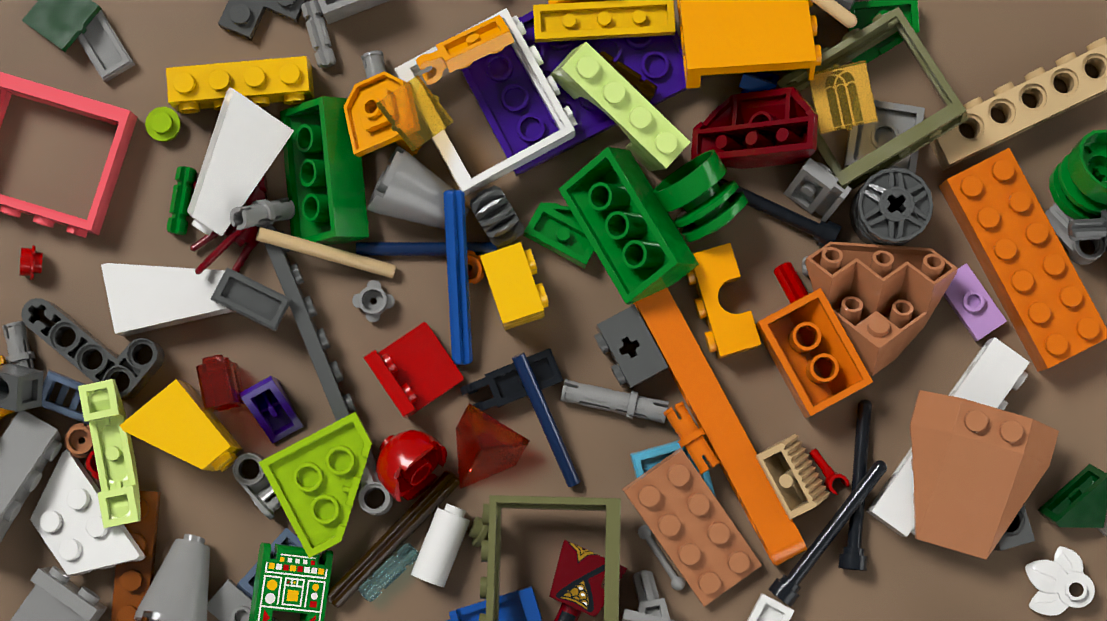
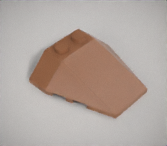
[909,390,1059,560]

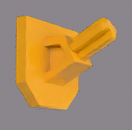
[343,71,423,157]

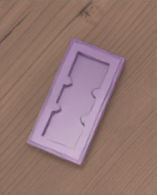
[944,263,1007,342]

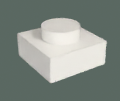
[747,593,794,621]

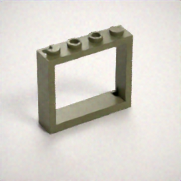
[777,7,968,190]
[479,495,621,621]

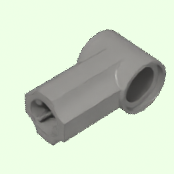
[1045,203,1106,265]
[356,450,393,516]

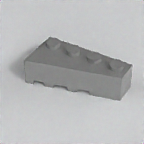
[0,410,62,543]

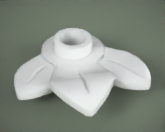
[1025,546,1095,616]

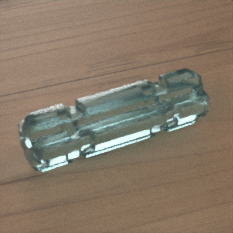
[359,543,419,602]

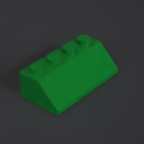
[280,96,369,245]
[558,147,699,305]

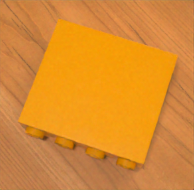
[677,0,822,89]

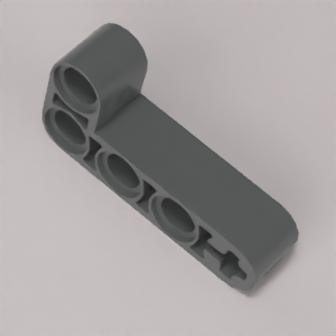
[21,298,165,399]

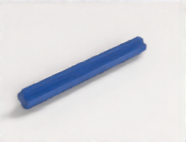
[443,189,473,365]

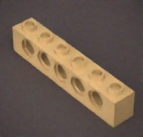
[929,37,1107,170]

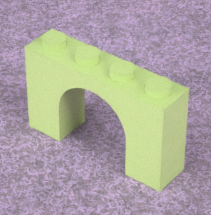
[549,42,690,171]

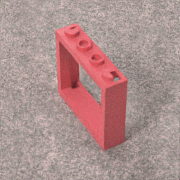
[0,72,138,238]

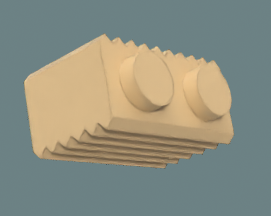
[755,434,830,520]

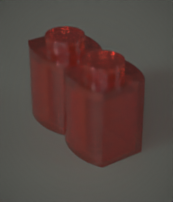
[196,355,246,412]

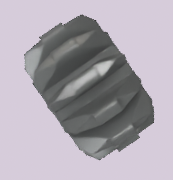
[470,185,524,248]

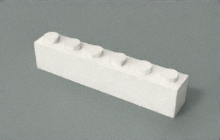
[866,337,1030,537]

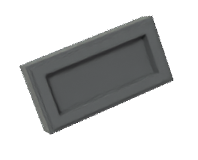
[211,267,292,332]

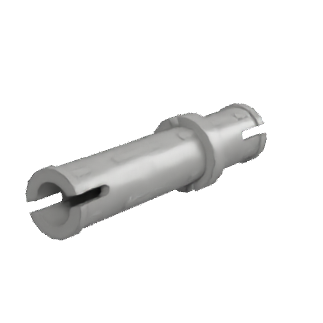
[560,379,669,424]

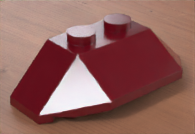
[691,87,818,169]

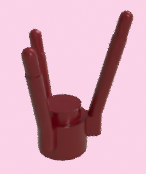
[190,224,260,274]

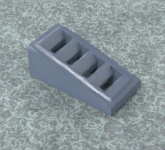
[42,370,89,424]

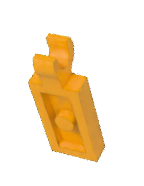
[415,15,514,85]

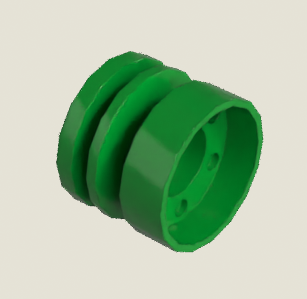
[1049,129,1107,219]
[653,150,748,242]

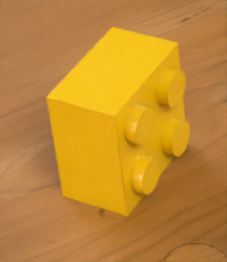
[480,242,549,330]

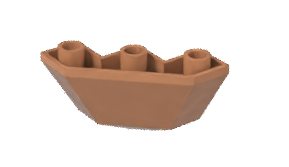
[805,241,958,376]

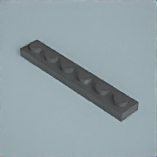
[264,225,358,421]

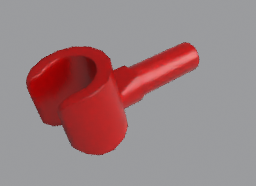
[809,448,849,495]

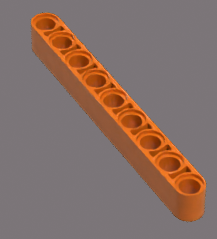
[633,288,807,567]

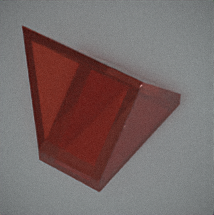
[456,403,530,489]

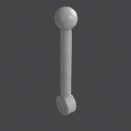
[638,525,685,590]

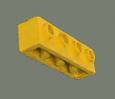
[166,56,314,114]

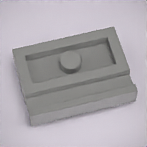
[783,158,851,222]

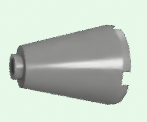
[367,146,469,229]
[134,534,210,621]

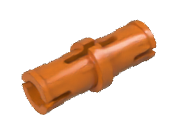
[663,401,720,475]

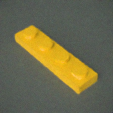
[533,0,676,43]

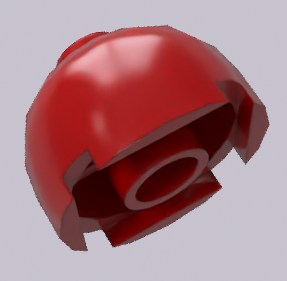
[376,430,447,502]

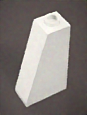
[187,87,294,236]
[101,263,234,337]

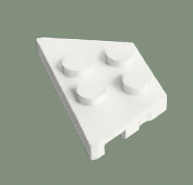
[30,449,146,576]

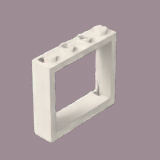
[394,8,577,197]

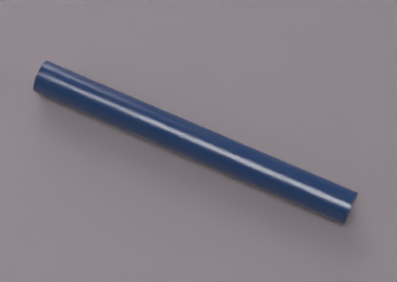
[356,242,497,256]
[512,353,581,487]

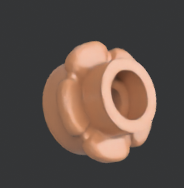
[64,423,94,458]

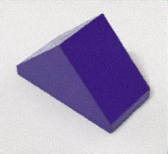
[239,376,304,444]

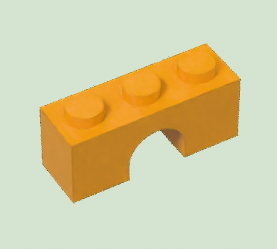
[686,243,761,359]

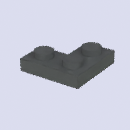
[218,0,307,40]

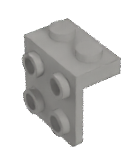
[10,566,107,621]

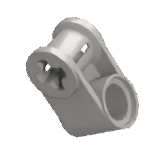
[232,453,281,520]

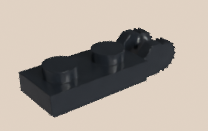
[460,348,564,416]

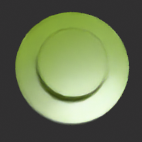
[145,107,181,142]

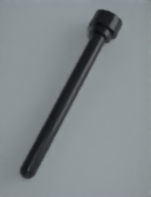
[718,178,842,248]
[838,399,872,571]
[768,460,887,607]

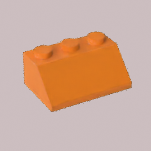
[755,288,873,418]

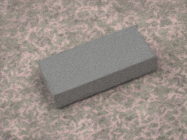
[77,10,135,83]

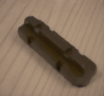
[600,51,658,101]

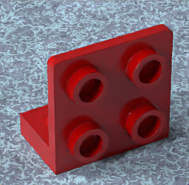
[363,322,464,419]

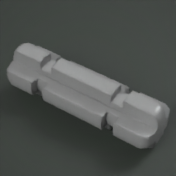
[301,0,336,68]

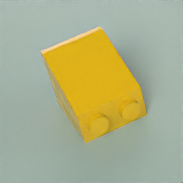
[119,379,242,472]

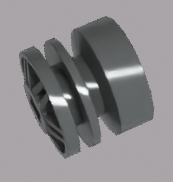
[849,167,933,246]

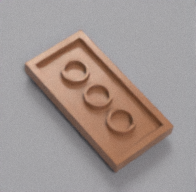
[622,448,762,607]

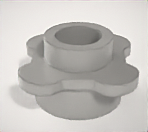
[352,280,395,322]

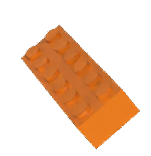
[939,148,1107,372]

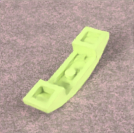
[78,379,141,528]

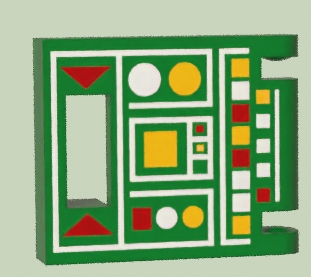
[249,542,333,621]

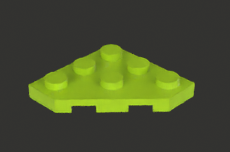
[259,411,372,558]

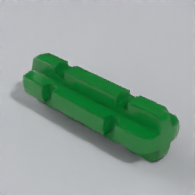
[166,166,197,235]

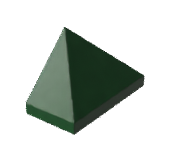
[1038,464,1107,528]

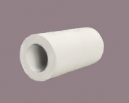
[411,503,470,587]

